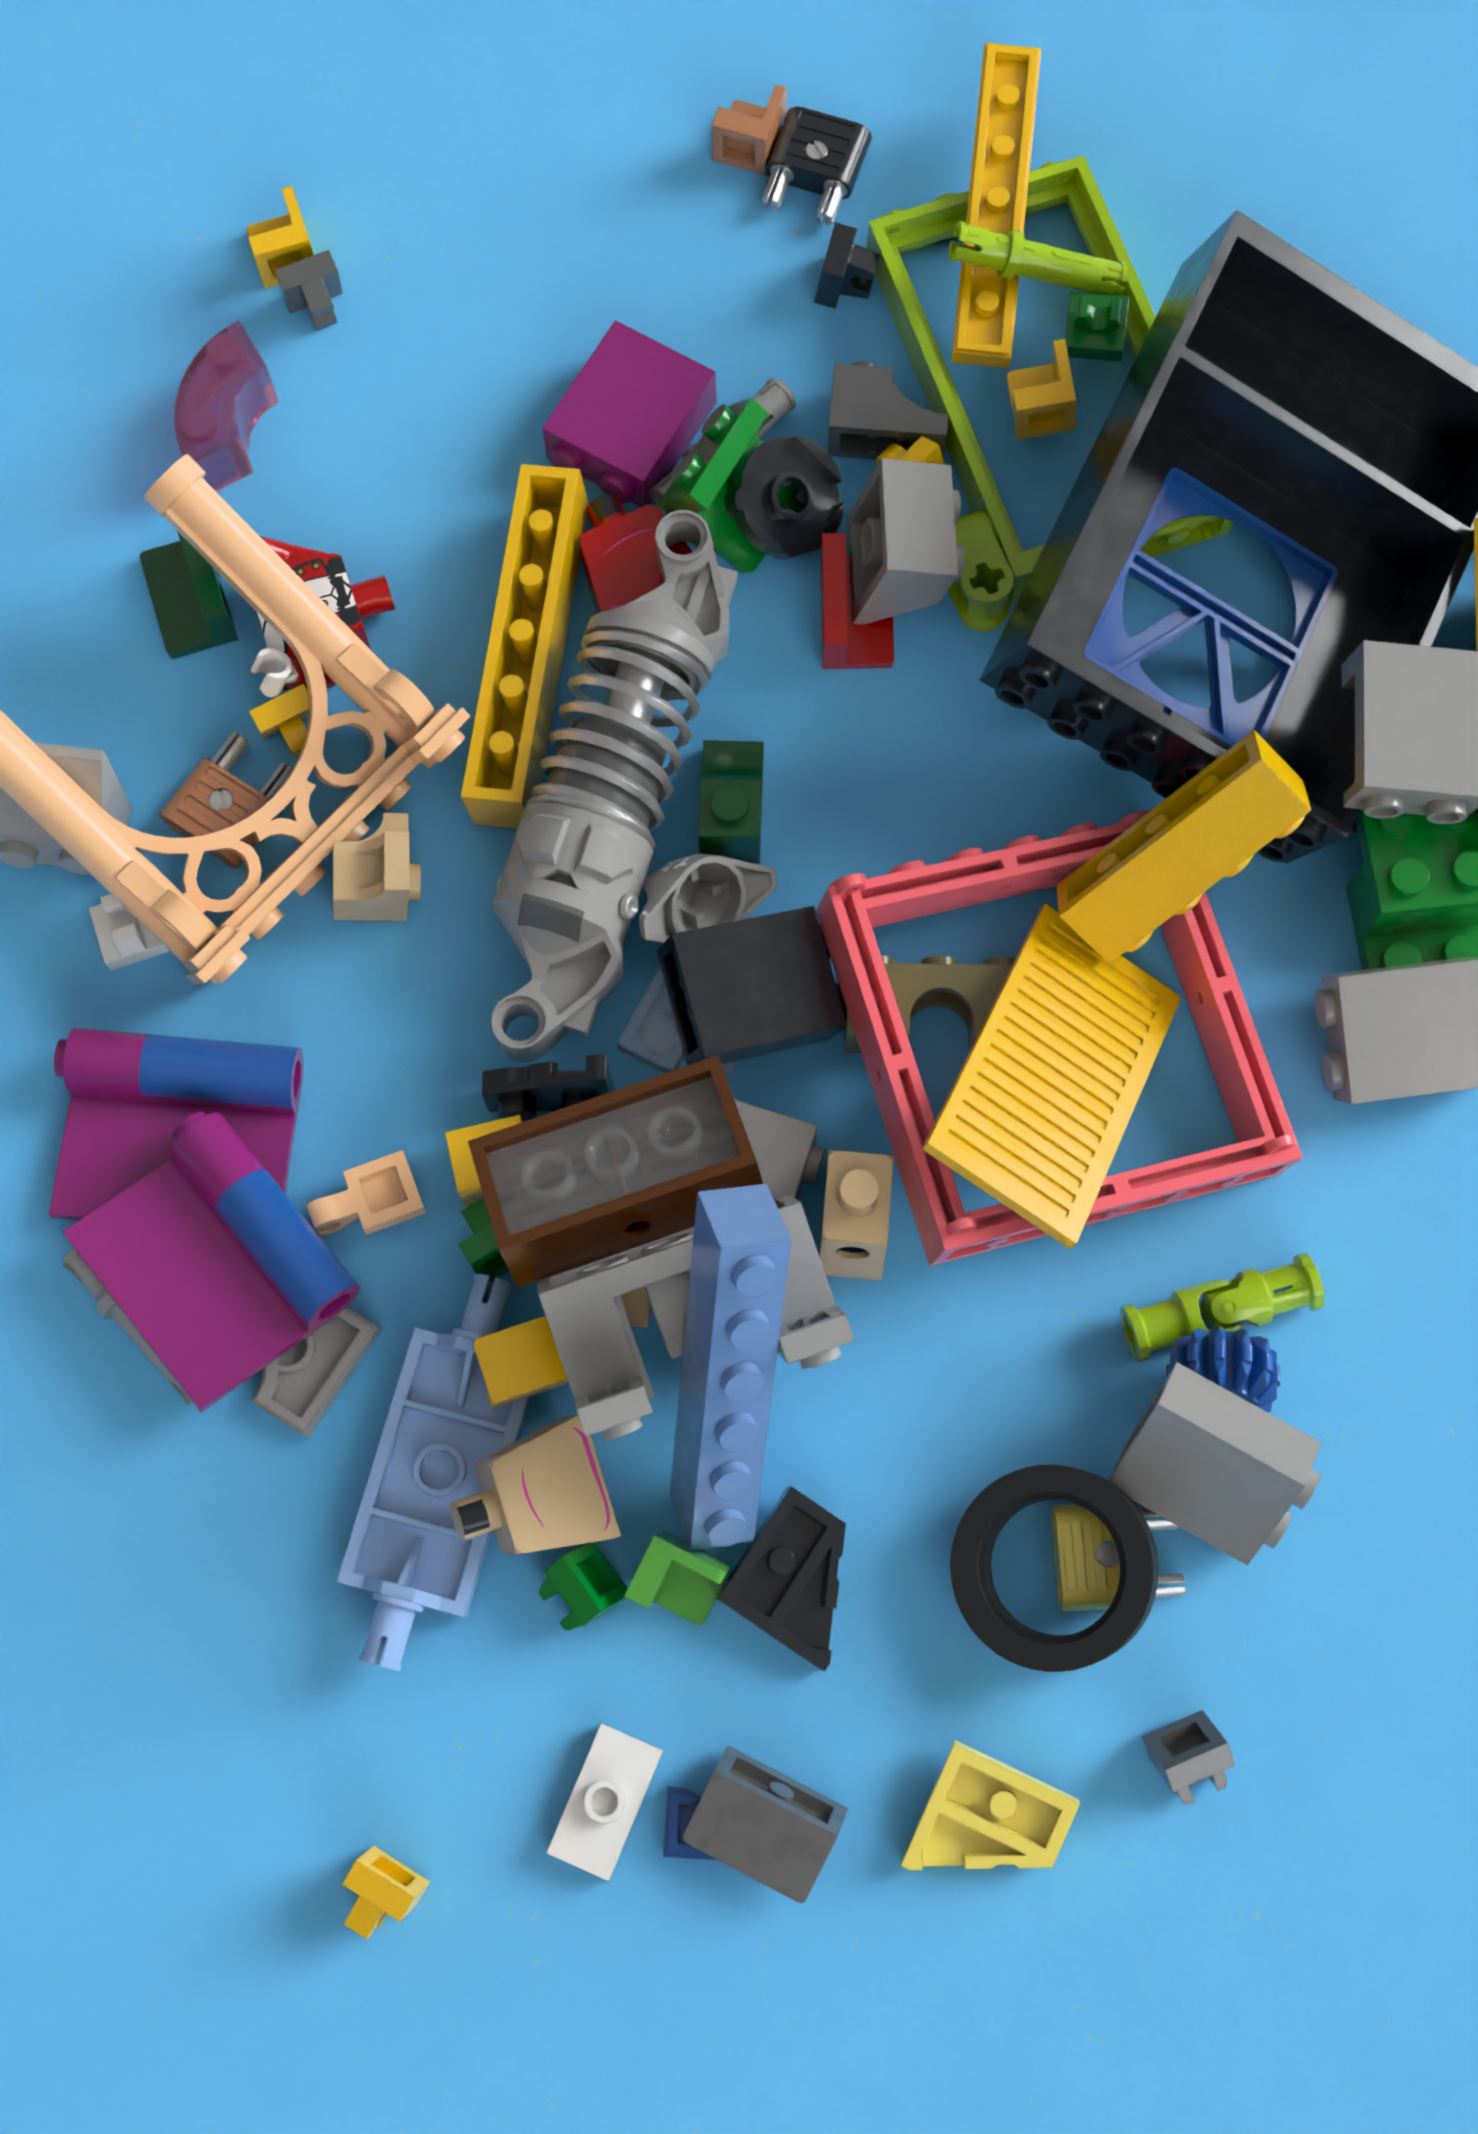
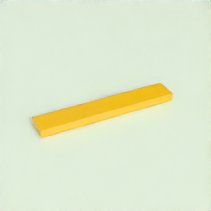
[951,43,1041,369]

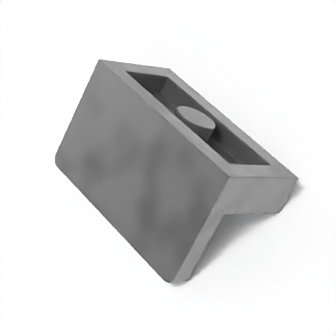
[683,1746,848,1903]

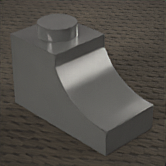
[828,362,948,460]

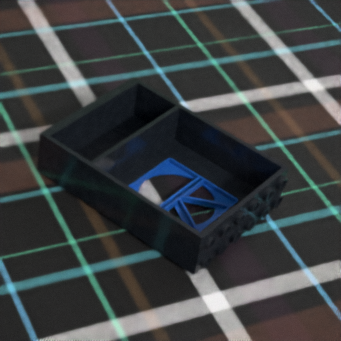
[979,210,1478,863]

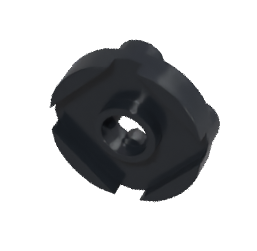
[724,436,844,560]

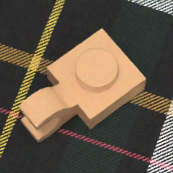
[306,1150,426,1237]

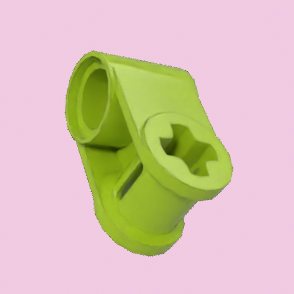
[948,510,1014,632]

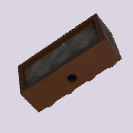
[468,1055,763,1287]

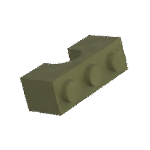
[845,955,1015,1053]

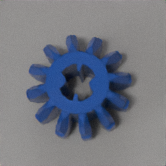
[1166,1326,1280,1412]

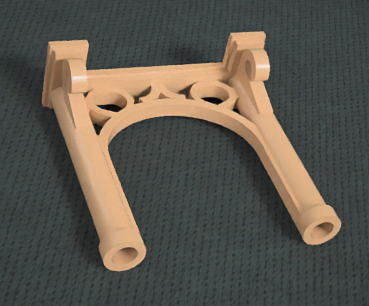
[0,454,471,985]

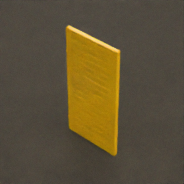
[922,903,1182,1249]

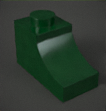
[698,740,764,864]

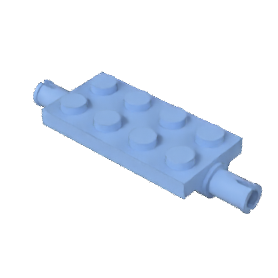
[337,1274,532,1671]

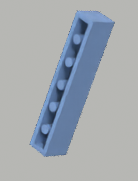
[670,1184,792,1551]

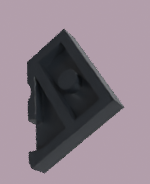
[482,1054,614,1120]

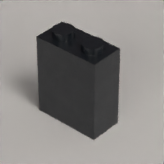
[657,906,847,1066]

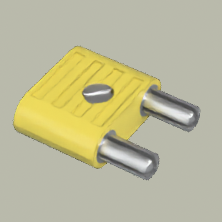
[1051,1503,1186,1612]

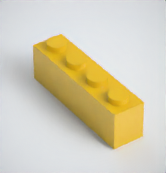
[1056,730,1311,964]

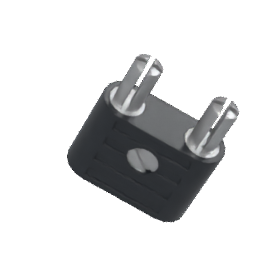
[761,106,872,225]

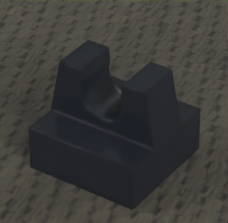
[814,222,880,309]

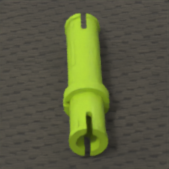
[949,221,1128,296]

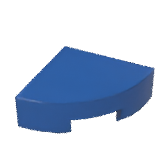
[663,1786,717,1860]

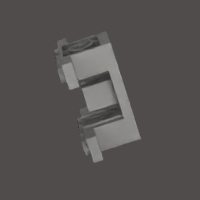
[537,1193,855,1440]

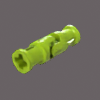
[1120,1252,1324,1363]

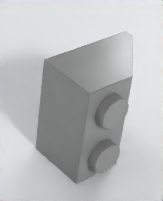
[847,458,964,625]
[0,742,132,875]

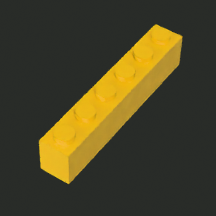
[461,464,589,829]

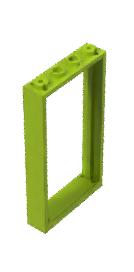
[867,155,1233,603]

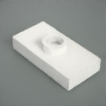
[547,1723,664,1881]

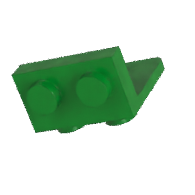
[659,398,797,573]

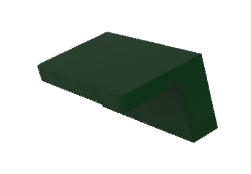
[140,531,239,659]

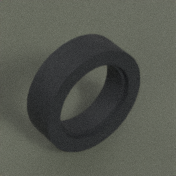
[950,1465,1159,1672]

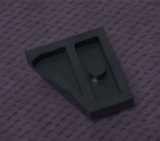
[715,1486,846,1672]

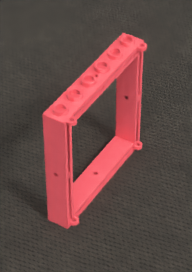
[816,810,1303,1266]

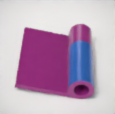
[48,1027,303,1220]
[63,1112,361,1413]

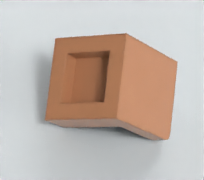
[712,84,787,175]

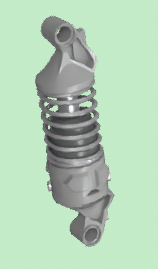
[491,510,738,1063]

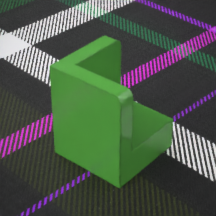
[624,1530,732,1625]

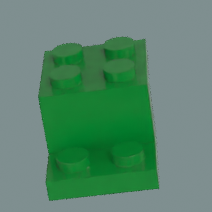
[1346,808,1478,970]

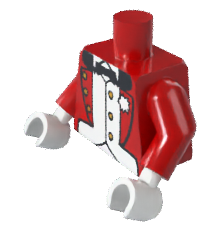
[247,523,396,697]

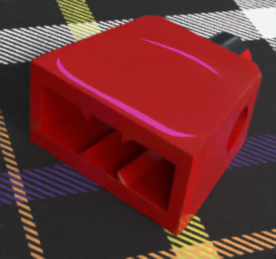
[578,493,693,614]

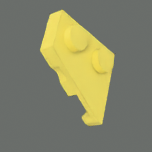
[901,1740,1080,1870]

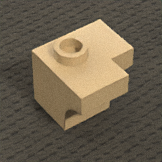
[333,813,421,921]

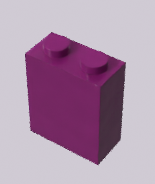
[542,320,717,507]

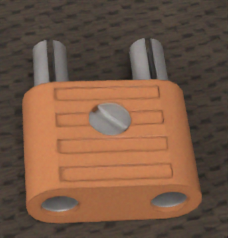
[159,732,293,869]

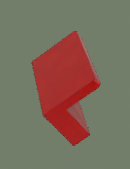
[821,533,894,669]

